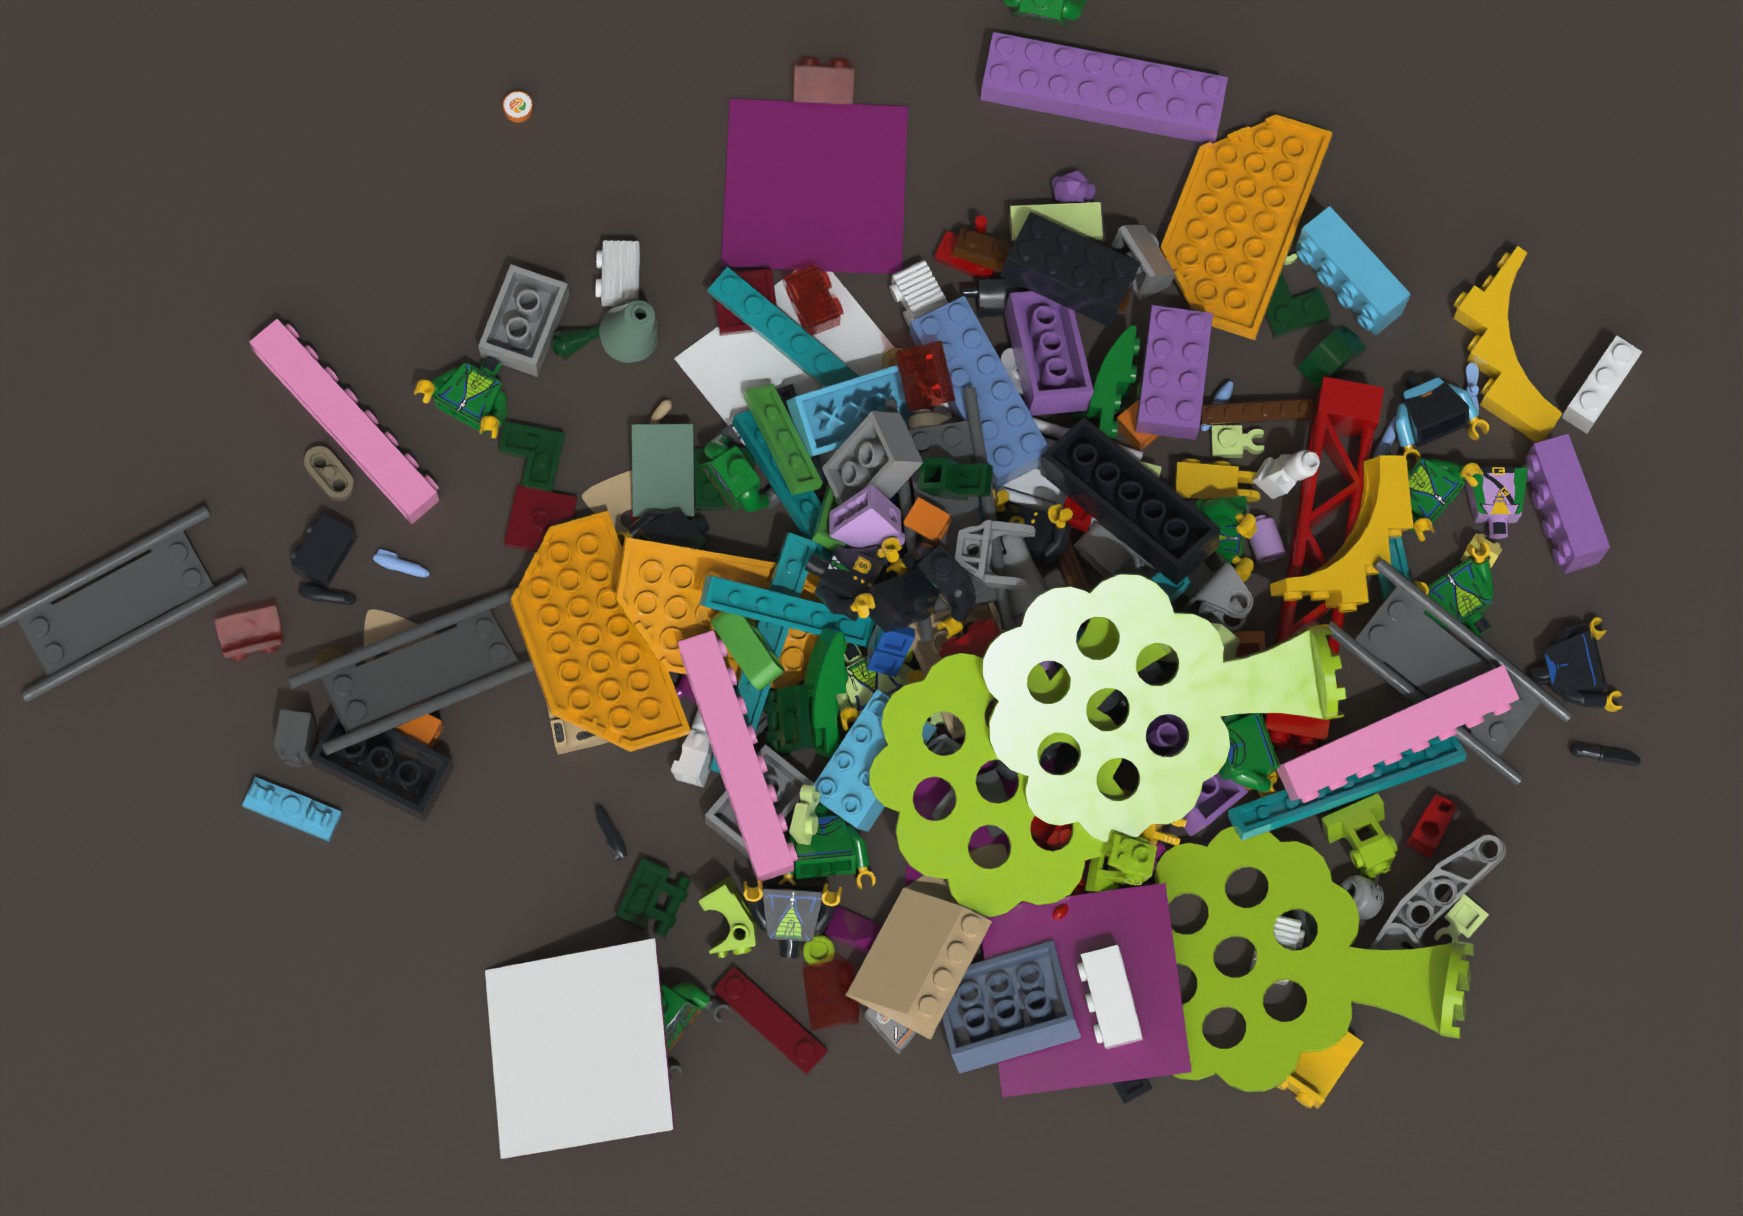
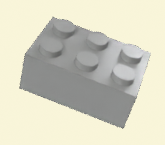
[478,264,570,377]
[822,411,923,505]
[705,744,814,858]

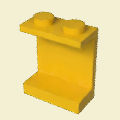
[1277,1032,1364,1109]

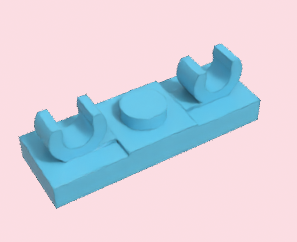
[242,777,342,842]

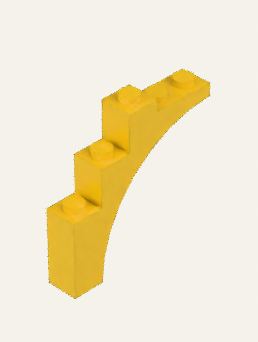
[1453,246,1562,443]
[1270,455,1414,613]

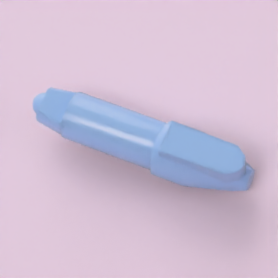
[1200,381,1234,431]
[1372,416,1397,458]
[373,549,430,578]

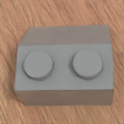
[1110,225,1175,301]

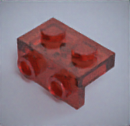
[793,57,855,105]
[895,341,956,412]
[214,603,285,661]
[803,960,860,1031]

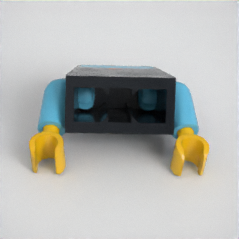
[1395,374,1489,465]

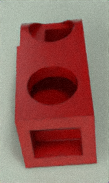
[1405,793,1458,859]

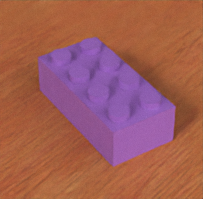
[1004,291,1094,415]
[1135,305,1213,440]
[1522,434,1610,574]
[1146,714,1248,836]

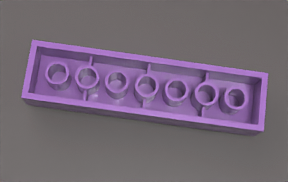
[980,32,1228,144]

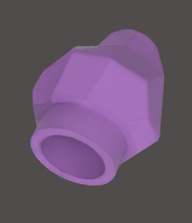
[1052,171,1095,204]

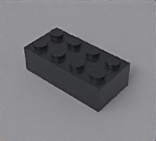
[1000,212,1141,327]
[310,713,454,822]

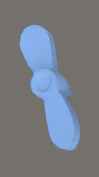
[1465,362,1479,412]

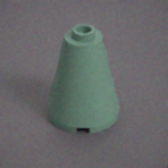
[599,300,659,363]

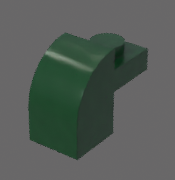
[1298,327,1367,390]
[918,458,993,500]

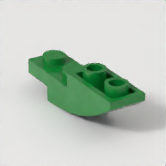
[1086,325,1141,439]
[803,627,849,758]

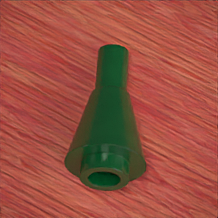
[551,324,600,360]

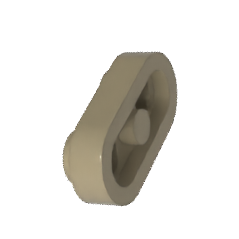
[908,409,960,430]
[304,446,355,501]

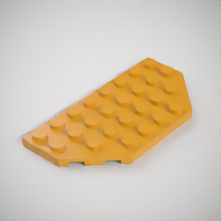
[1160,114,1333,340]
[510,510,690,752]
[615,537,852,689]

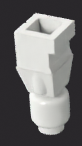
[1252,450,1320,499]
[671,709,713,787]

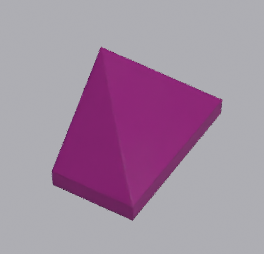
[825,906,883,954]

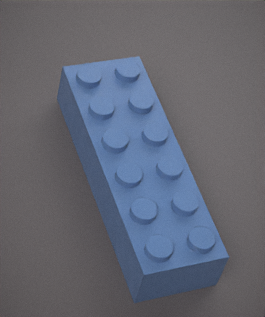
[909,296,1050,489]

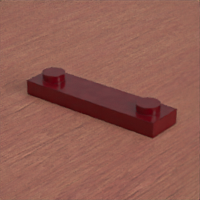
[713,967,828,1076]

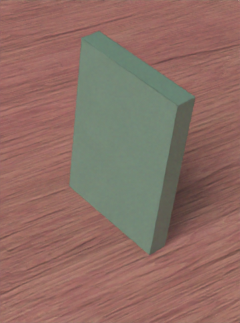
[632,424,694,517]

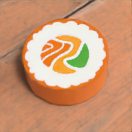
[503,91,533,123]

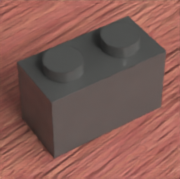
[274,709,318,767]

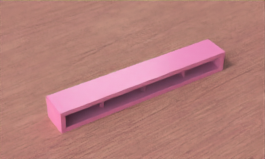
[249,319,439,524]
[678,630,798,882]
[1277,665,1519,803]

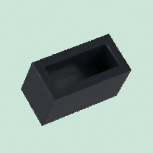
[290,513,358,589]
[869,570,940,633]

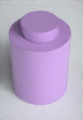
[1249,515,1286,564]

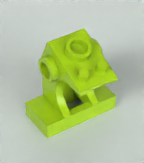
[1322,793,1398,880]
[1085,834,1157,893]
[698,875,758,958]

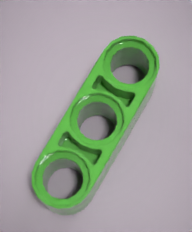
[710,611,785,691]

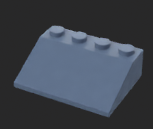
[942,940,1081,1074]

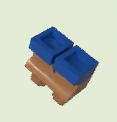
[866,624,915,677]

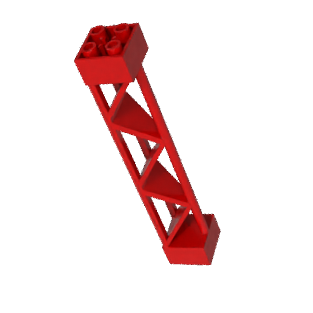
[1262,377,1384,755]

